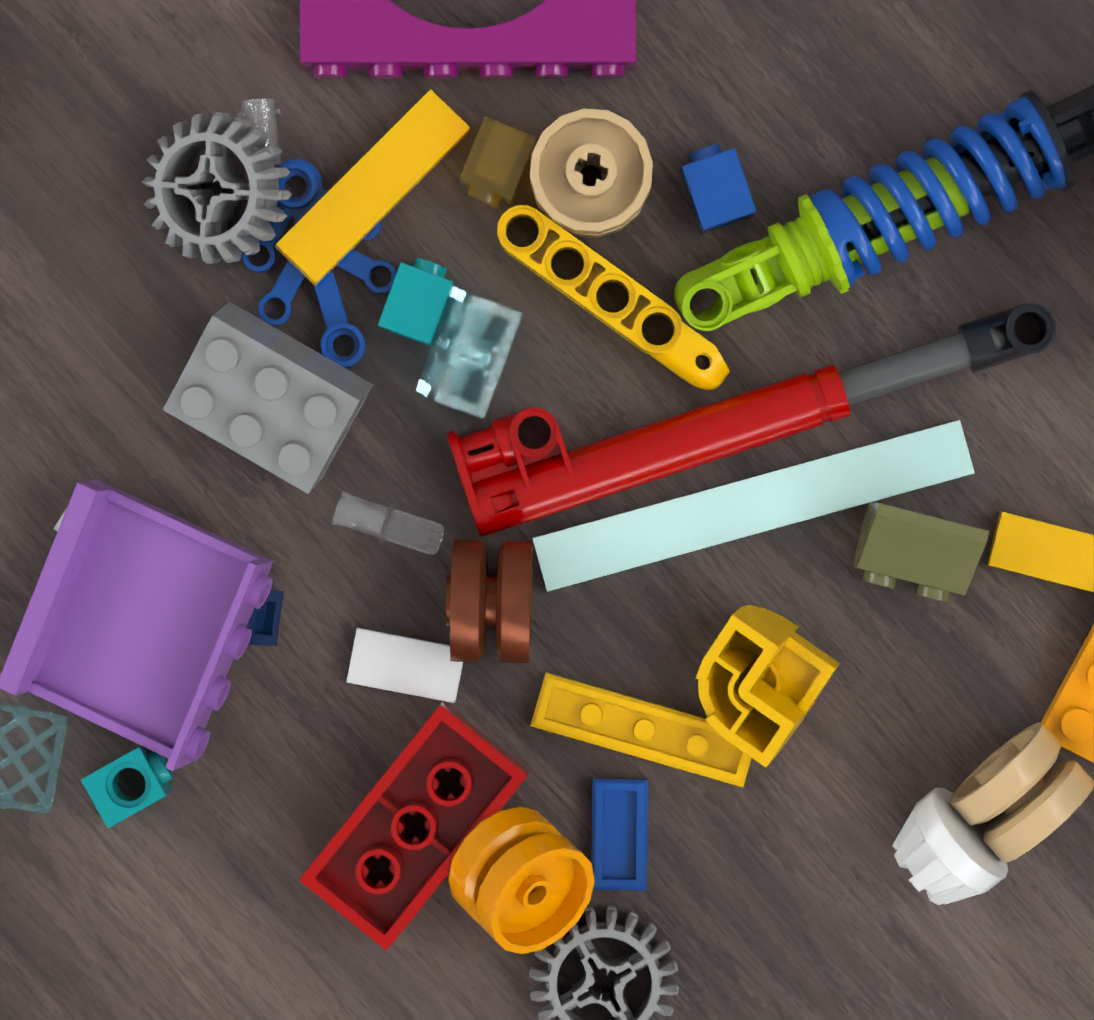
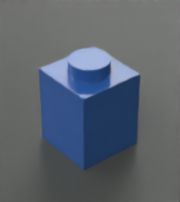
[680,144,757,234]

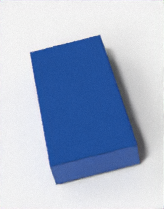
[591,777,648,891]

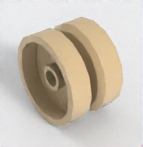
[530,108,653,238]
[949,722,1094,863]

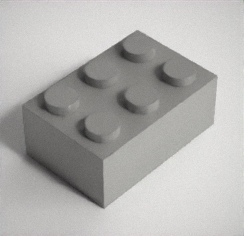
[163,301,374,494]

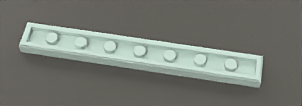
[532,420,975,592]

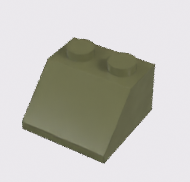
[852,503,990,603]

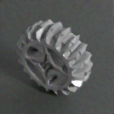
[141,112,292,264]
[529,905,679,1020]

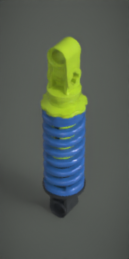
[674,84,1094,331]

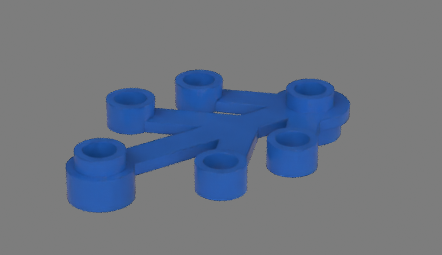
[242,159,397,368]

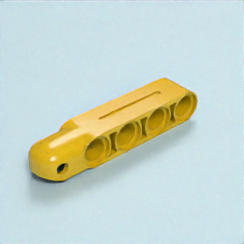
[497,205,730,390]

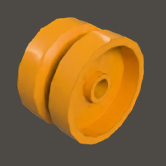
[448,807,595,954]

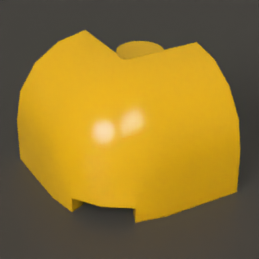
[695,605,840,768]

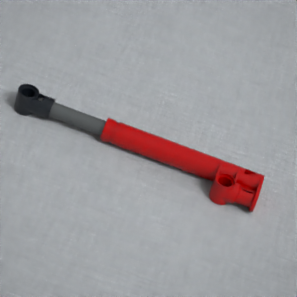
[447,303,1056,538]

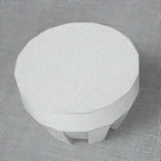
[892,788,1008,905]

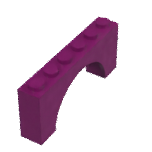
[300,0,636,79]

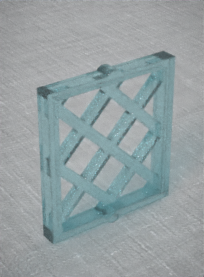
[0,703,68,815]

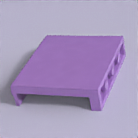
[0,479,274,771]

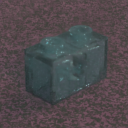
[416,286,523,418]

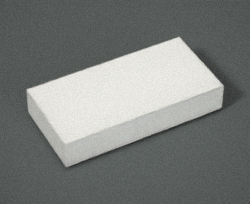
[346,627,463,703]

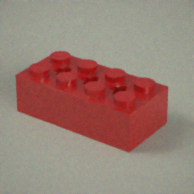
[299,701,529,951]

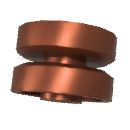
[446,540,532,663]

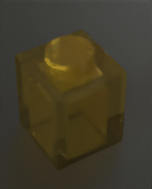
[459,117,537,209]

